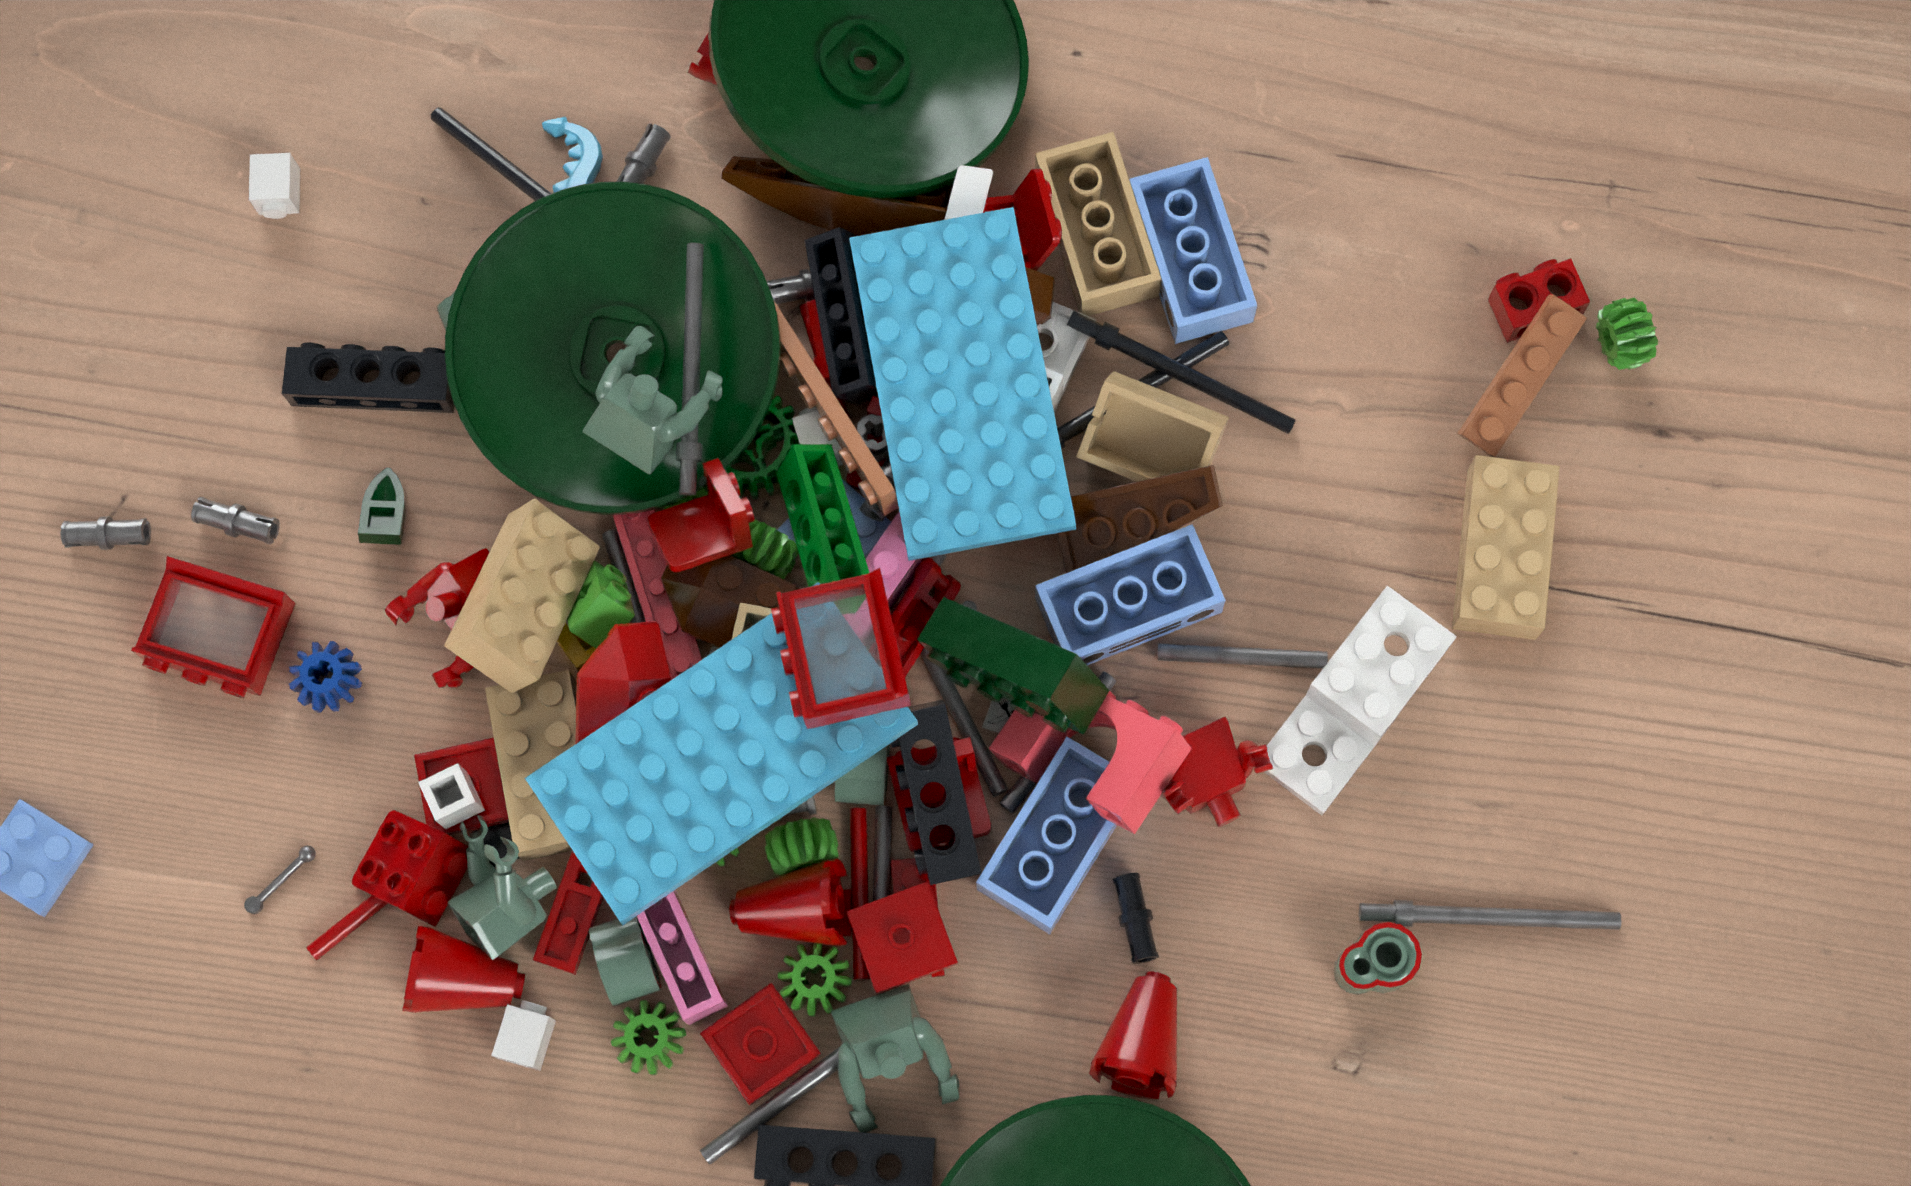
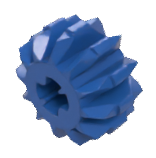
[289,641,362,713]

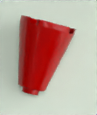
[729,858,852,946]
[402,926,526,1013]
[1089,971,1177,1099]

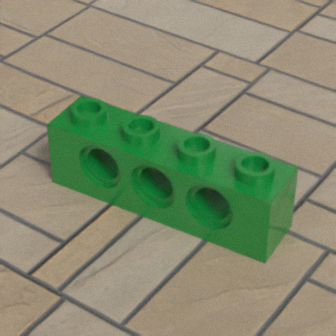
[776,444,869,615]

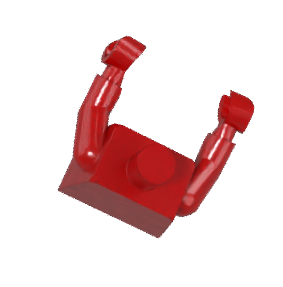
[385,548,490,688]
[1161,716,1273,827]

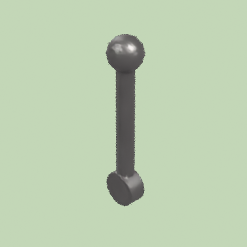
[244,845,316,914]

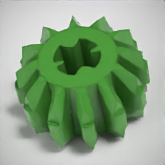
[1596,297,1658,370]
[731,519,799,580]
[765,817,838,875]
[778,943,852,1017]
[611,1000,686,1075]

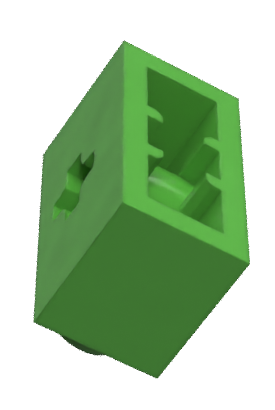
[567,560,635,648]

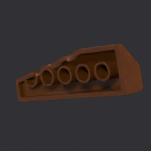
[721,156,954,236]

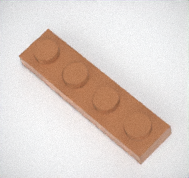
[1457,295,1587,457]

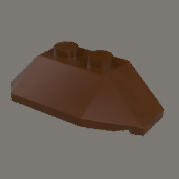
[661,555,801,648]

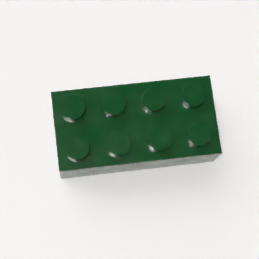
[917,597,1109,735]

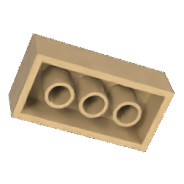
[1035,132,1162,316]
[1452,455,1560,640]
[444,499,600,693]
[485,670,577,861]

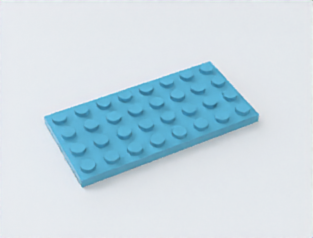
[849,207,1076,561]
[525,582,918,925]

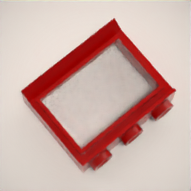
[131,556,296,698]
[771,568,911,729]

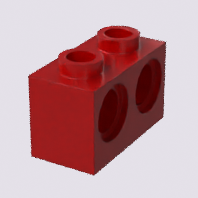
[1488,258,1590,343]

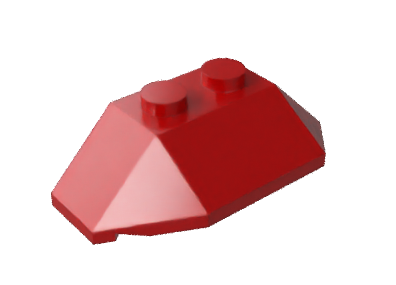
[575,621,671,744]

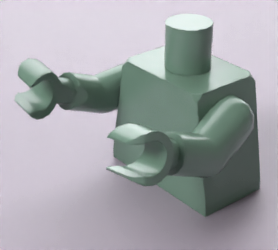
[583,326,723,475]
[447,815,557,960]
[831,984,959,1133]

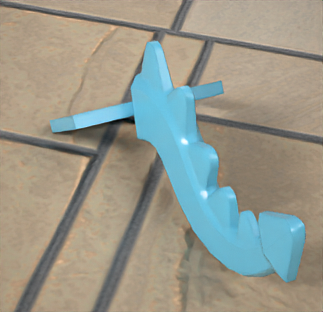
[542,117,603,193]

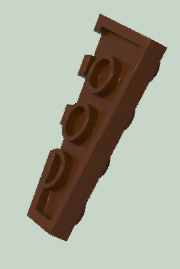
[1057,465,1223,573]

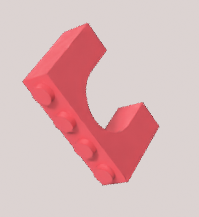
[989,691,1192,834]

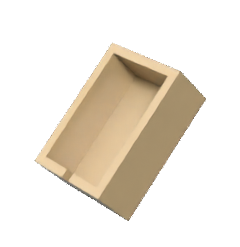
[1076,371,1229,482]

